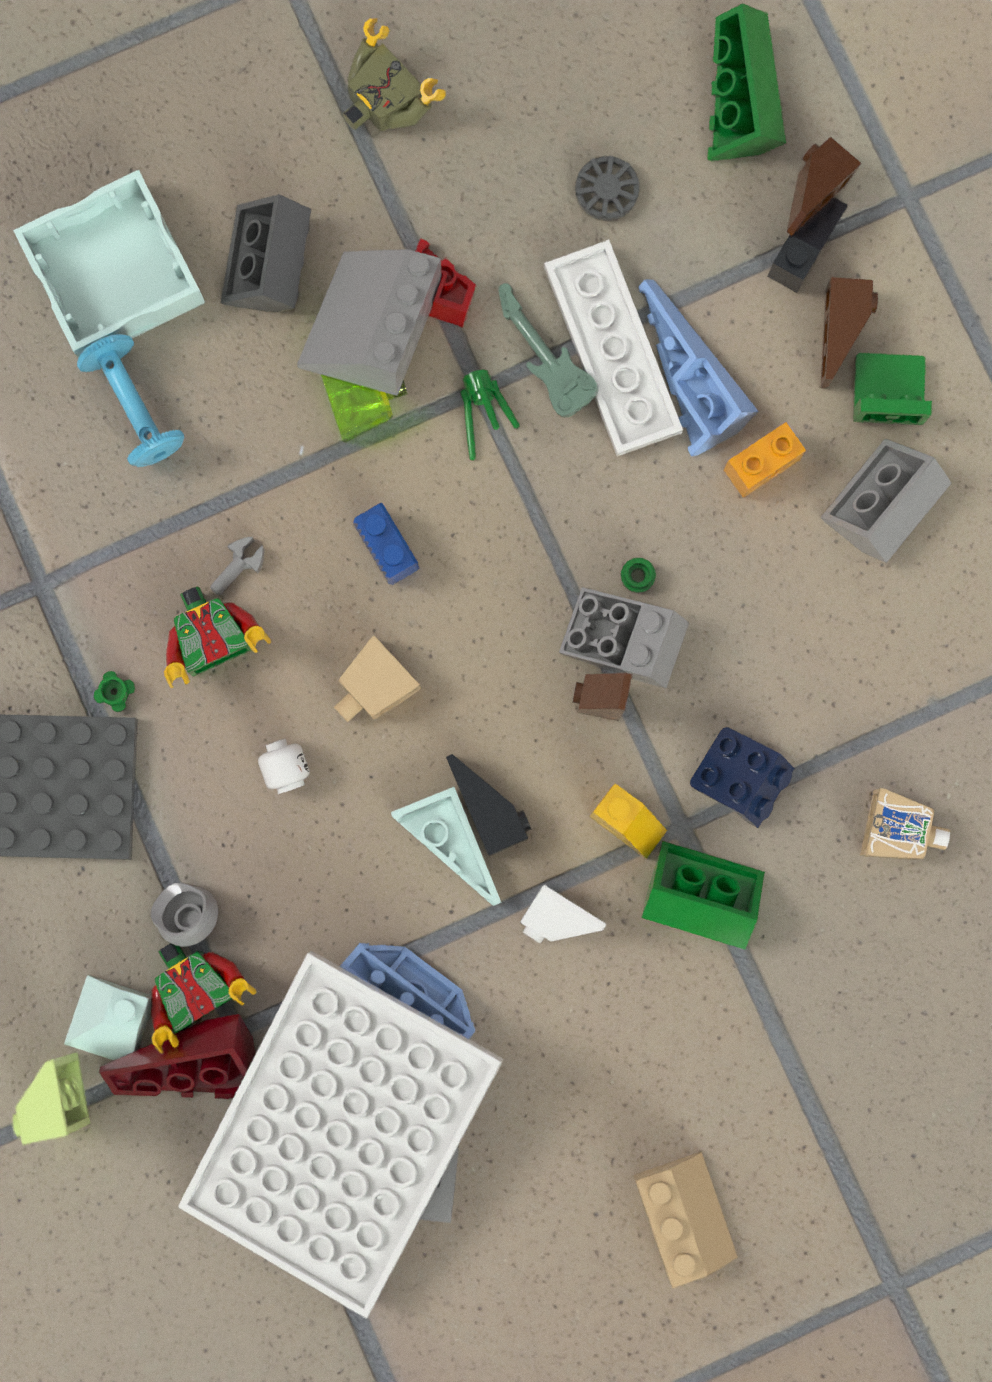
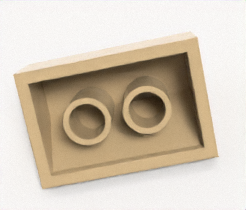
[633,1152,738,1288]

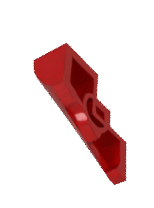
[416,238,476,327]

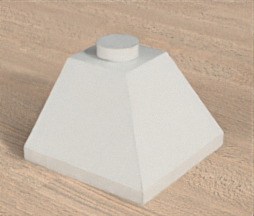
[520,885,606,944]

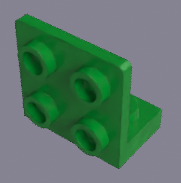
[853,353,932,425]

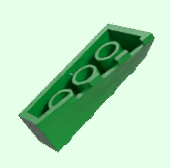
[707,3,786,161]

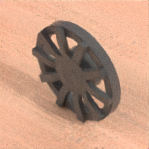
[575,156,640,220]

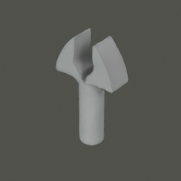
[210,537,264,595]

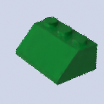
[641,841,765,949]

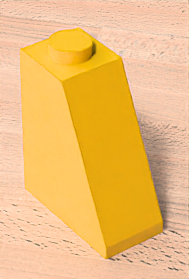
[589,783,667,859]

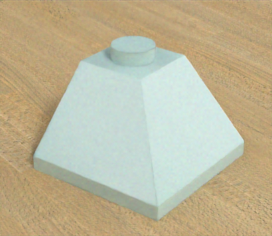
[64,975,152,1060]

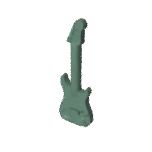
[499,283,599,418]

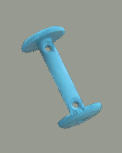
[77,334,184,467]

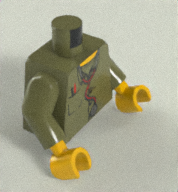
[342,18,446,131]

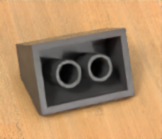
[221,194,311,312]

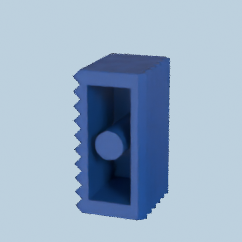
[353,503,419,585]

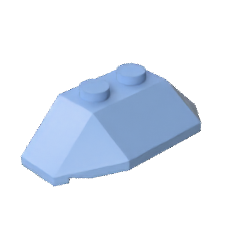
[340,943,475,1039]

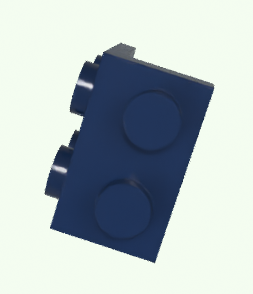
[690,727,795,828]

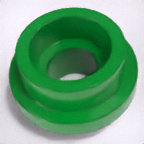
[621,558,656,593]

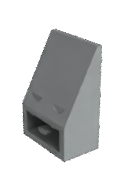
[559,587,689,688]

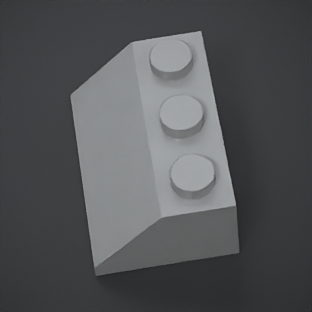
[821,438,951,563]

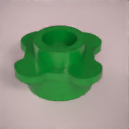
[93,671,135,712]

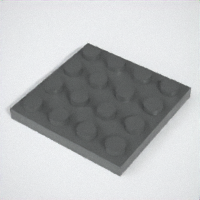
[0,714,138,860]

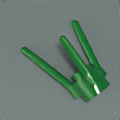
[460,369,520,461]

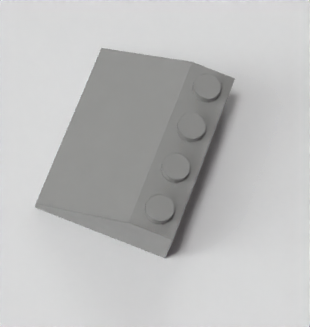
[297,249,441,396]

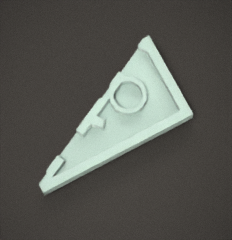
[391,787,501,906]

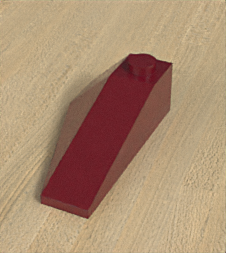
[99,1014,256,1099]

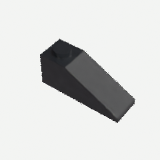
[767,197,848,293]
[446,754,532,856]

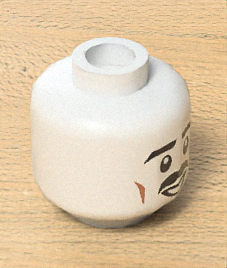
[258,739,310,794]

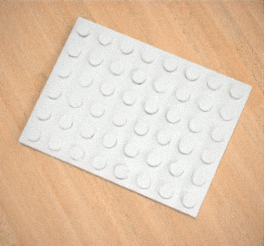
[178,951,504,1319]

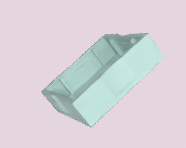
[13,170,205,358]

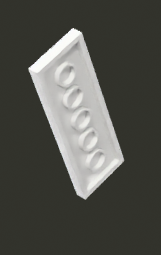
[544,240,683,457]

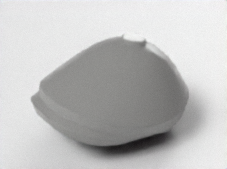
[151,883,218,946]

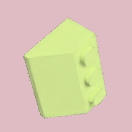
[13,1052,90,1145]

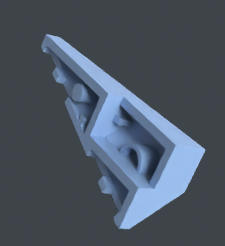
[638,279,759,456]

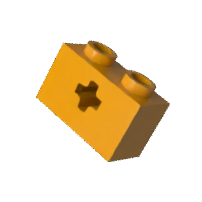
[724,422,806,498]

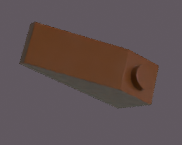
[787,137,862,236]
[820,277,878,389]
[572,673,632,721]

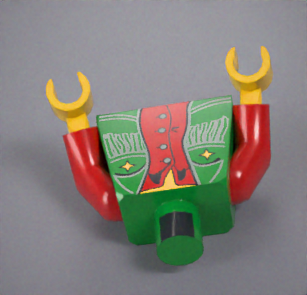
[164,587,271,688]
[151,943,257,1053]

